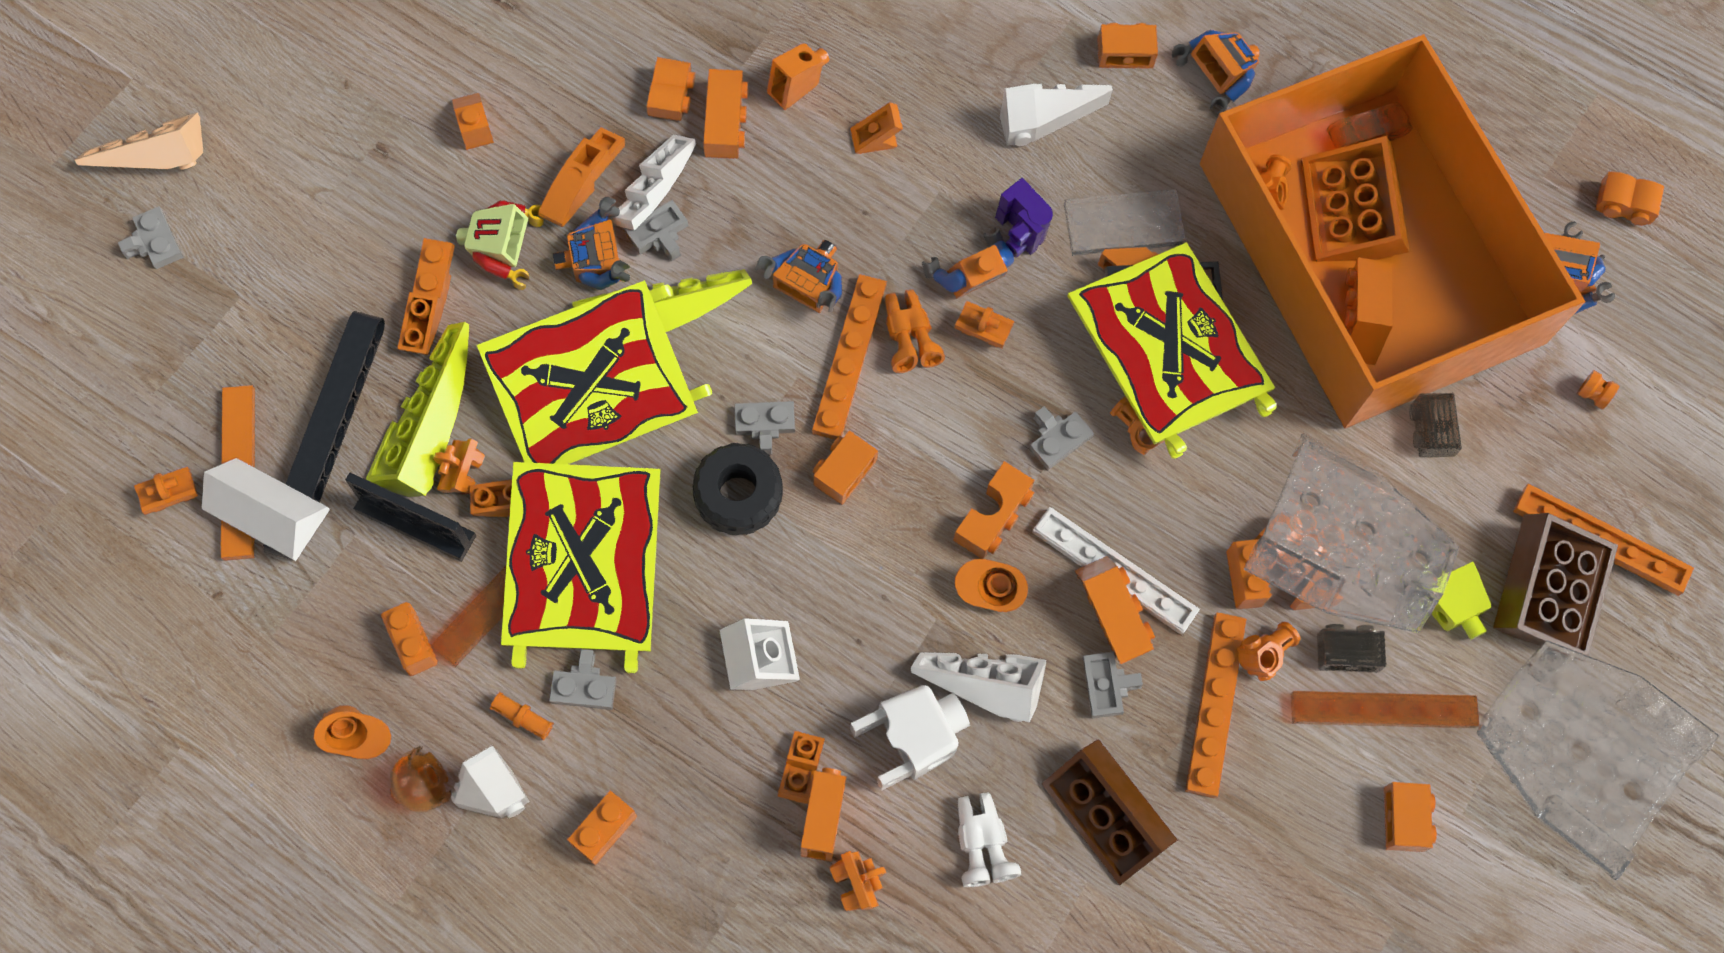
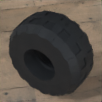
[692,443,783,535]

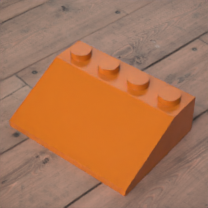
[1302,136,1409,262]

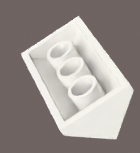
[202,458,330,561]

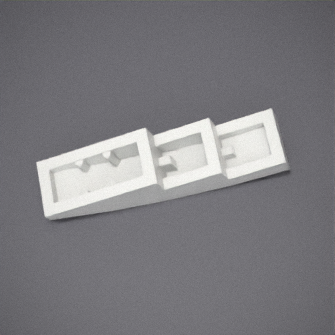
[610,135,696,230]

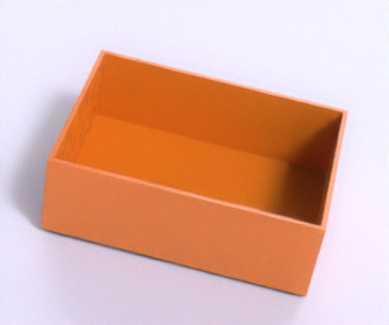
[1199,34,1586,429]

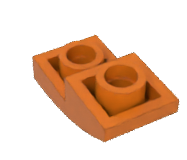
[778,731,825,804]

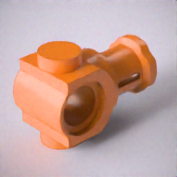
[1261,154,1292,210]
[1110,396,1164,455]
[1237,621,1301,681]

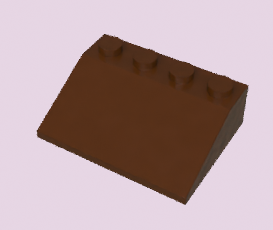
[1493,513,1618,659]

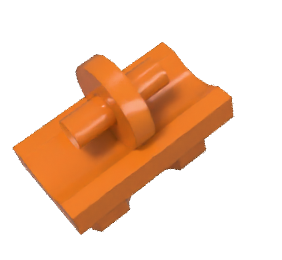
[954,301,1015,349]
[433,438,485,494]
[134,466,198,515]
[830,851,887,911]

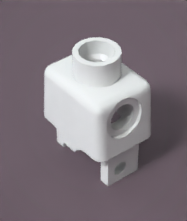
[850,685,970,791]

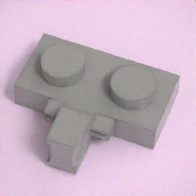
[624,200,689,261]
[118,206,184,269]
[735,401,795,455]
[1029,406,1094,471]
[549,649,617,710]
[1083,652,1143,718]

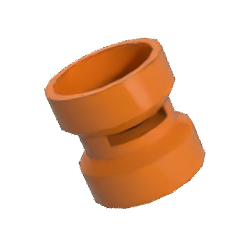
[1577,370,1620,410]

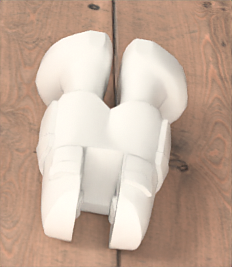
[958,792,1022,887]

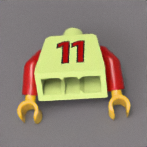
[456,200,543,290]

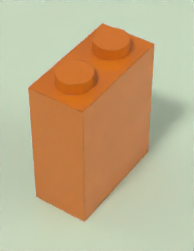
[801,768,846,862]

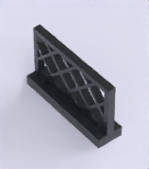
[345,472,476,562]

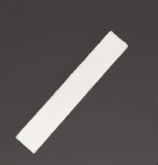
[1032,507,1200,635]

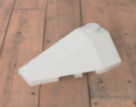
[1000,84,1112,146]
[911,652,1046,722]
[450,746,530,818]

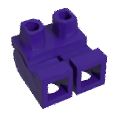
[995,177,1053,258]

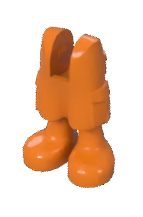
[885,289,945,373]

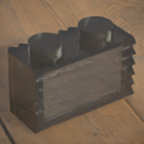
[1409,393,1462,457]
[1317,624,1387,673]

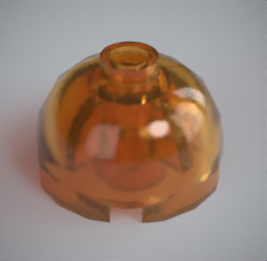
[390,746,451,813]

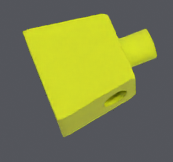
[1415,562,1491,640]

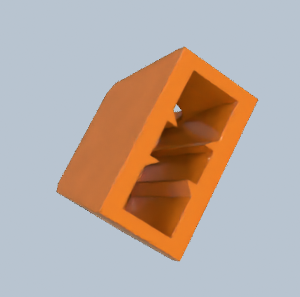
[767,43,829,110]

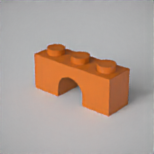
[953,461,1035,559]

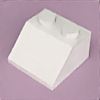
[720,618,800,690]

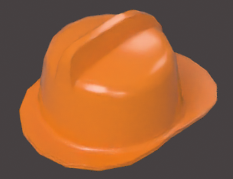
[955,559,1028,612]
[314,705,391,759]

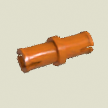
[490,692,554,741]

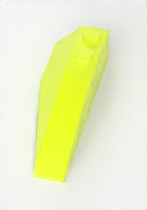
[572,269,752,332]
[366,322,469,497]

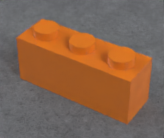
[704,69,748,159]

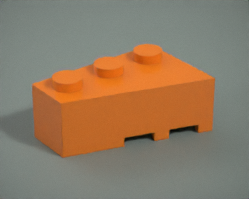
[1344,257,1393,365]
[1075,556,1155,664]

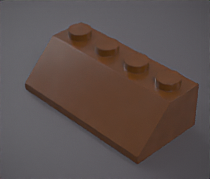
[1041,739,1178,885]

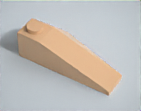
[75,112,203,170]

